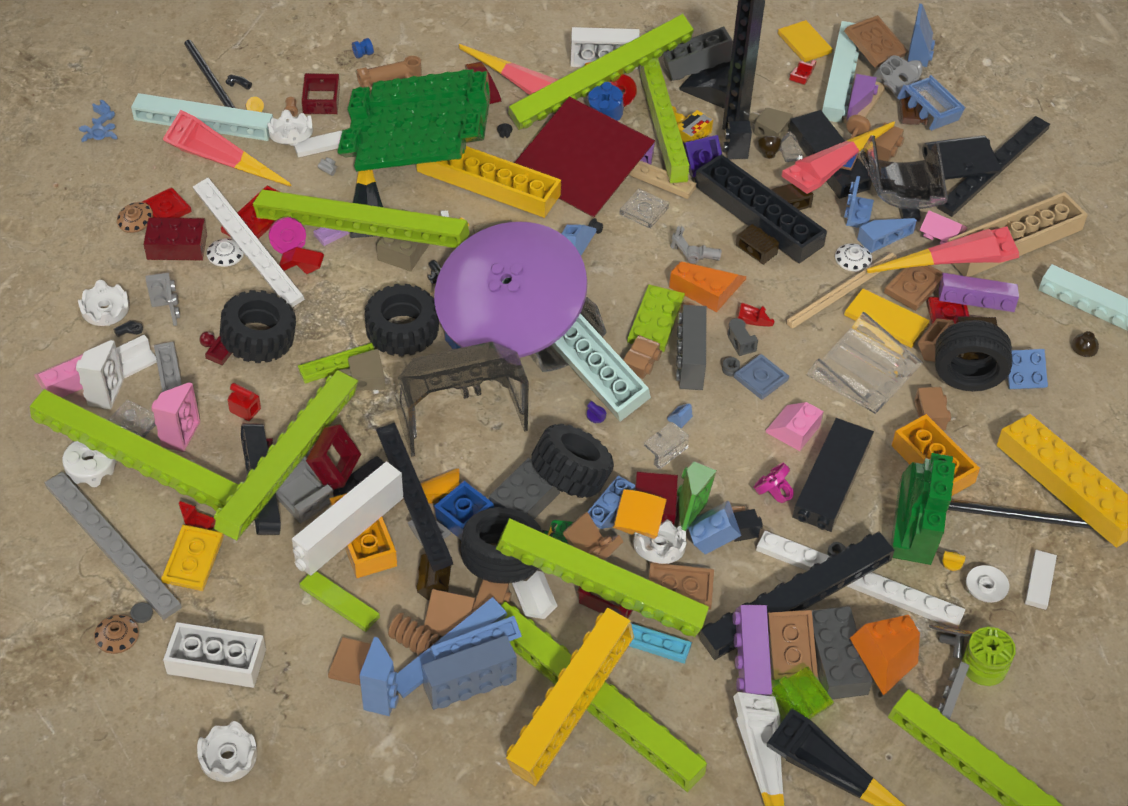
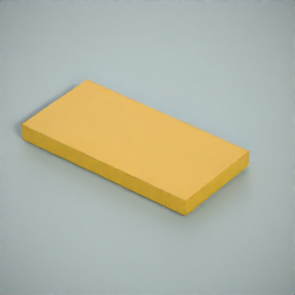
[844,289,930,348]

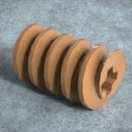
[388,612,439,656]

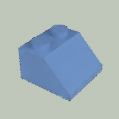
[688,501,741,555]

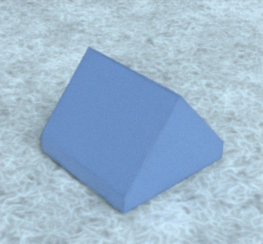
[667,403,693,428]

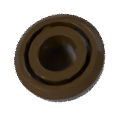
[757,136,782,159]
[1071,331,1099,357]

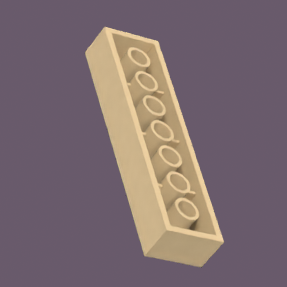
[947,192,1088,277]

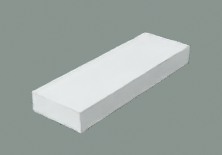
[294,131,342,158]
[1025,550,1057,610]

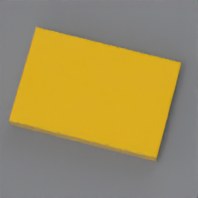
[778,20,833,62]
[161,525,224,591]

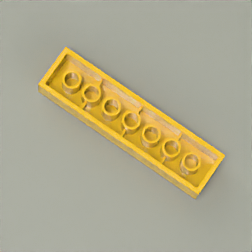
[417,146,561,218]
[997,414,1128,548]
[506,608,634,787]

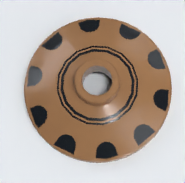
[117,202,153,233]
[94,615,139,654]

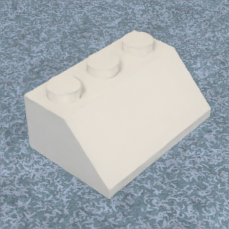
[76,340,124,410]

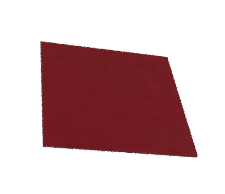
[514,96,655,217]

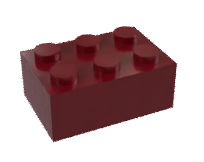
[143,218,207,261]

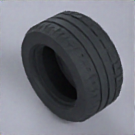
[935,320,1012,392]
[461,507,543,584]

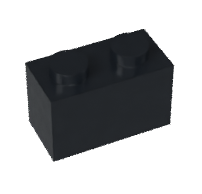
[723,121,752,159]

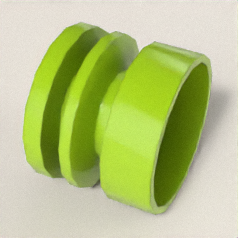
[962,627,1016,686]

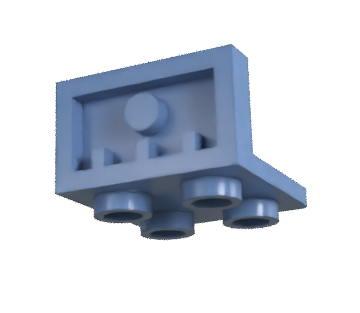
[844,176,874,228]
[1008,349,1048,390]

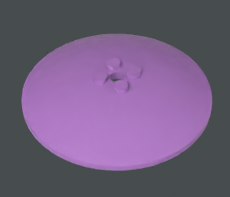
[434,222,588,360]

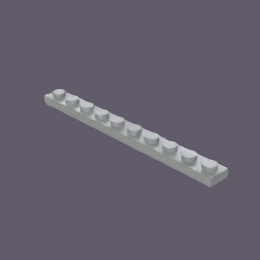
[44,472,182,620]

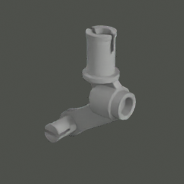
[670,226,721,264]

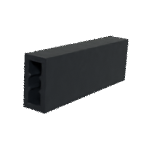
[788,110,873,199]
[792,418,874,532]

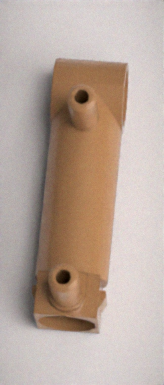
[357,56,422,94]

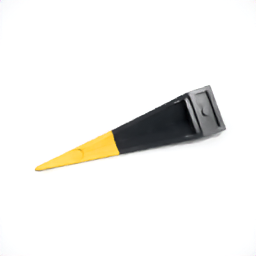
[350,170,383,238]
[767,708,905,806]

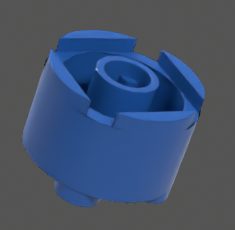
[588,82,624,121]

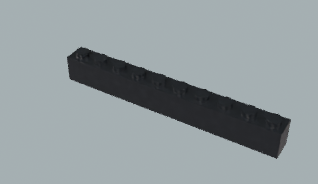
[722,0,765,130]
[700,531,895,660]

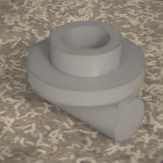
[318,157,338,176]

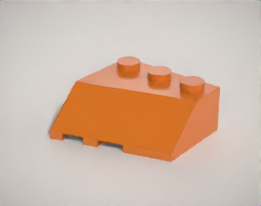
[669,261,746,312]
[850,614,920,696]

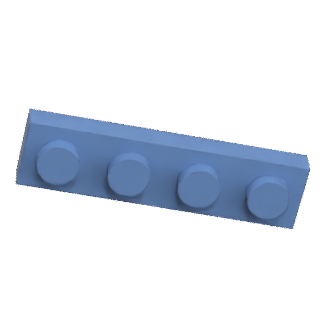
[430,616,522,660]

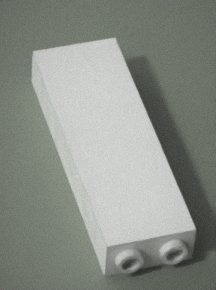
[292,461,403,576]

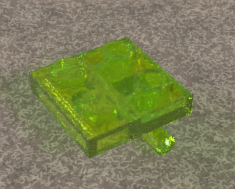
[772,666,834,719]

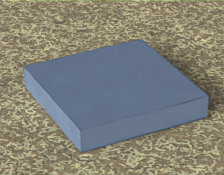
[734,354,789,400]

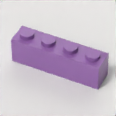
[938,273,1019,312]
[733,605,772,696]

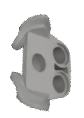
[873,55,923,97]

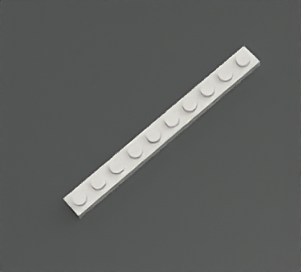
[193,178,305,307]
[756,531,965,629]

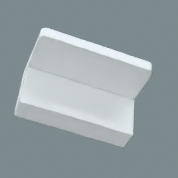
[116,335,157,378]
[512,571,557,619]

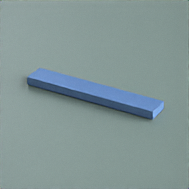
[395,597,507,699]

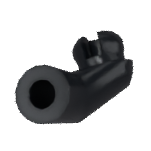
[225,74,252,90]
[428,260,441,284]
[113,321,143,337]

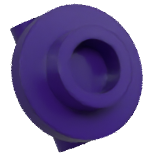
[587,401,607,423]

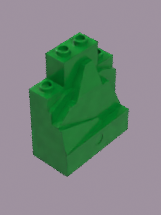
[891,453,955,565]

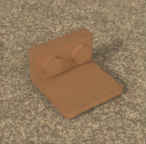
[563,512,623,560]

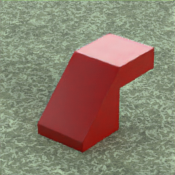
[279,247,324,274]

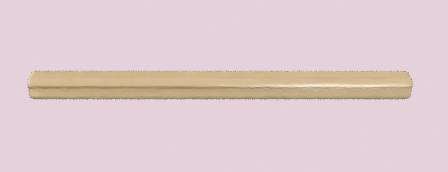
[787,252,897,328]

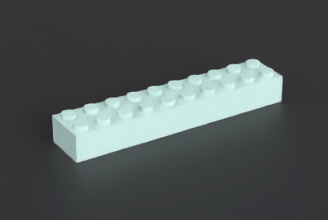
[502,278,651,422]

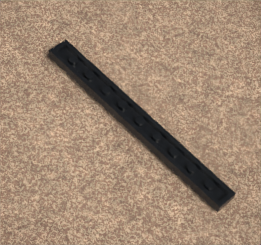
[937,116,1050,217]
[376,423,454,572]

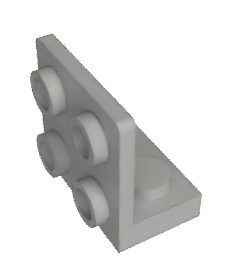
[145,273,180,326]

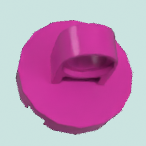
[268,217,306,254]
[753,462,794,503]

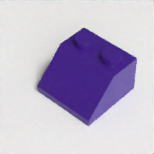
[683,135,722,178]

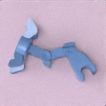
[79,100,118,142]

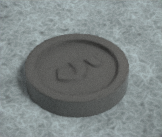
[130,602,153,623]

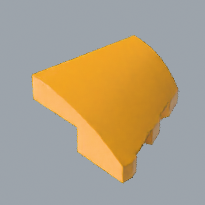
[420,469,459,504]

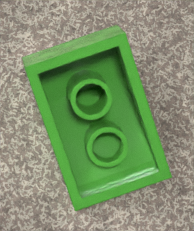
[677,462,717,531]

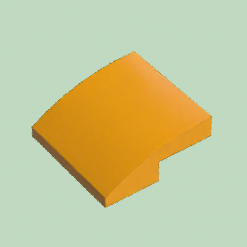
[613,489,667,539]

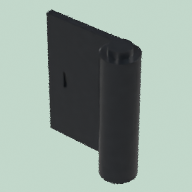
[922,135,1002,180]

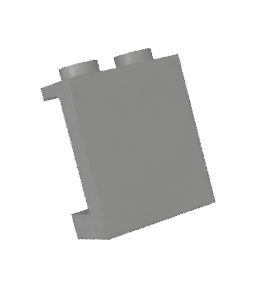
[276,460,334,524]

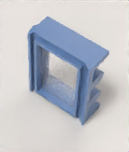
[897,75,966,131]

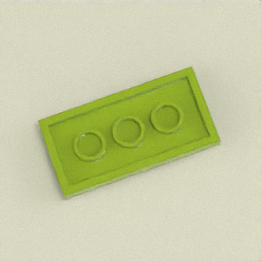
[627,284,685,352]

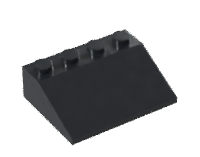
[680,62,757,108]

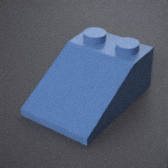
[907,3,935,67]

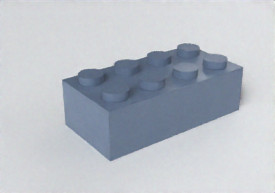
[422,635,517,710]

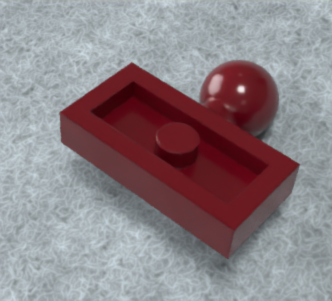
[199,332,233,366]

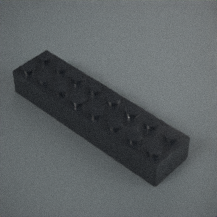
[695,154,827,264]

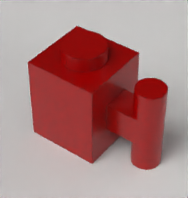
[227,383,261,422]

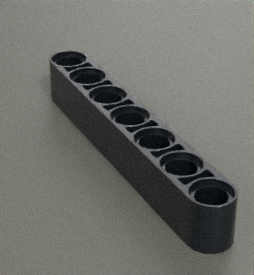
[241,423,281,535]

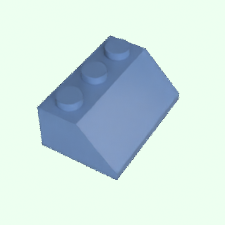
[359,637,399,716]

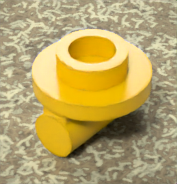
[245,97,264,112]
[942,551,966,571]

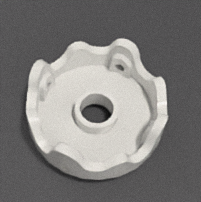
[267,110,313,146]
[78,280,129,326]
[62,441,117,487]
[633,520,687,564]
[197,721,257,782]

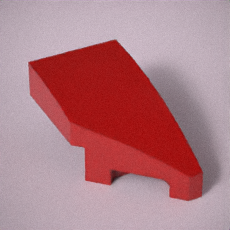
[789,60,817,85]
[737,303,775,327]
[179,501,216,530]

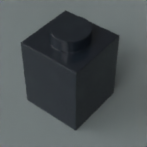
[734,509,763,542]

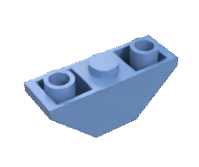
[561,224,596,255]
[588,476,636,529]

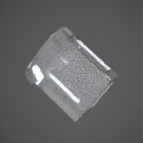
[779,132,803,162]

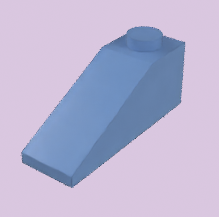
[857,218,917,253]

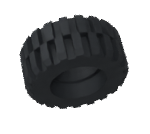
[364,284,439,357]
[220,290,296,363]
[531,424,614,498]

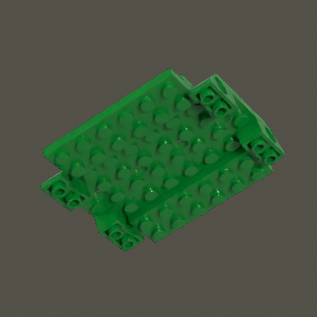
[337,69,490,172]

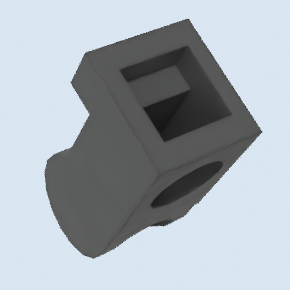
[727,318,758,356]

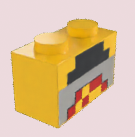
[677,110,713,143]

